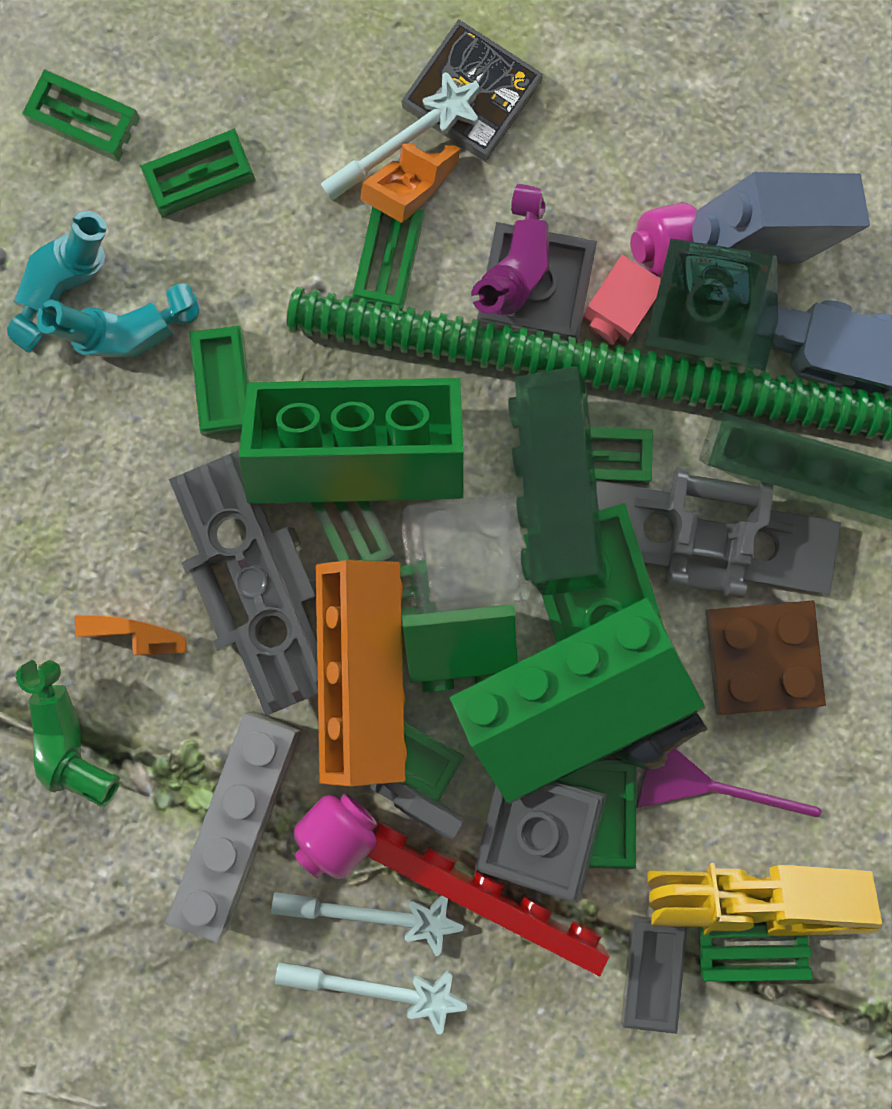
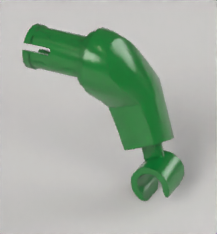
[16,660,120,808]

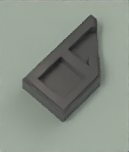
[370,782,463,840]

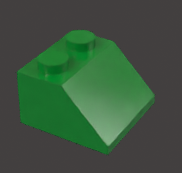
[402,604,518,692]

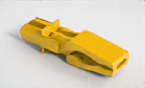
[647,863,882,936]

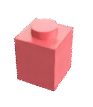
[583,254,666,347]

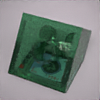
[645,239,778,372]

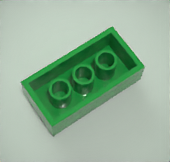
[239,378,464,504]

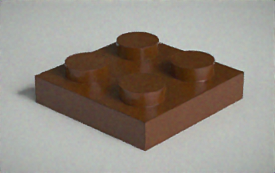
[705,600,826,715]

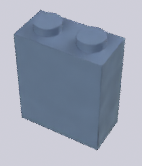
[692,172,870,264]

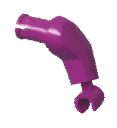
[471,184,549,315]

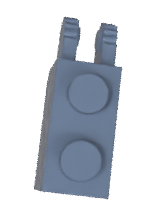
[757,300,892,399]

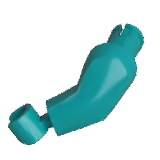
[7,211,107,352]
[37,283,200,358]

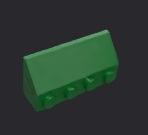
[449,597,706,804]

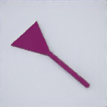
[636,748,822,817]

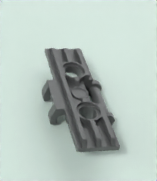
[169,451,318,716]
[586,467,841,598]

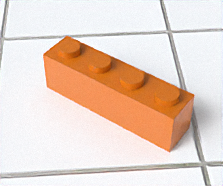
[316,560,407,786]

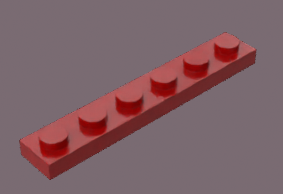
[367,822,610,977]

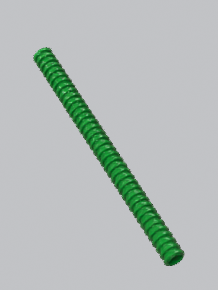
[287,287,892,442]

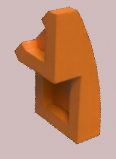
[360,144,461,223]
[74,615,187,656]

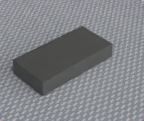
[621,915,687,1034]

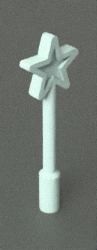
[320,72,480,201]
[271,892,464,956]
[275,962,467,1035]

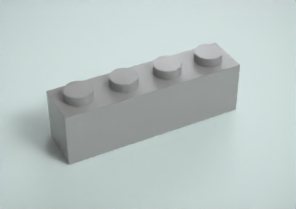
[165,711,303,943]

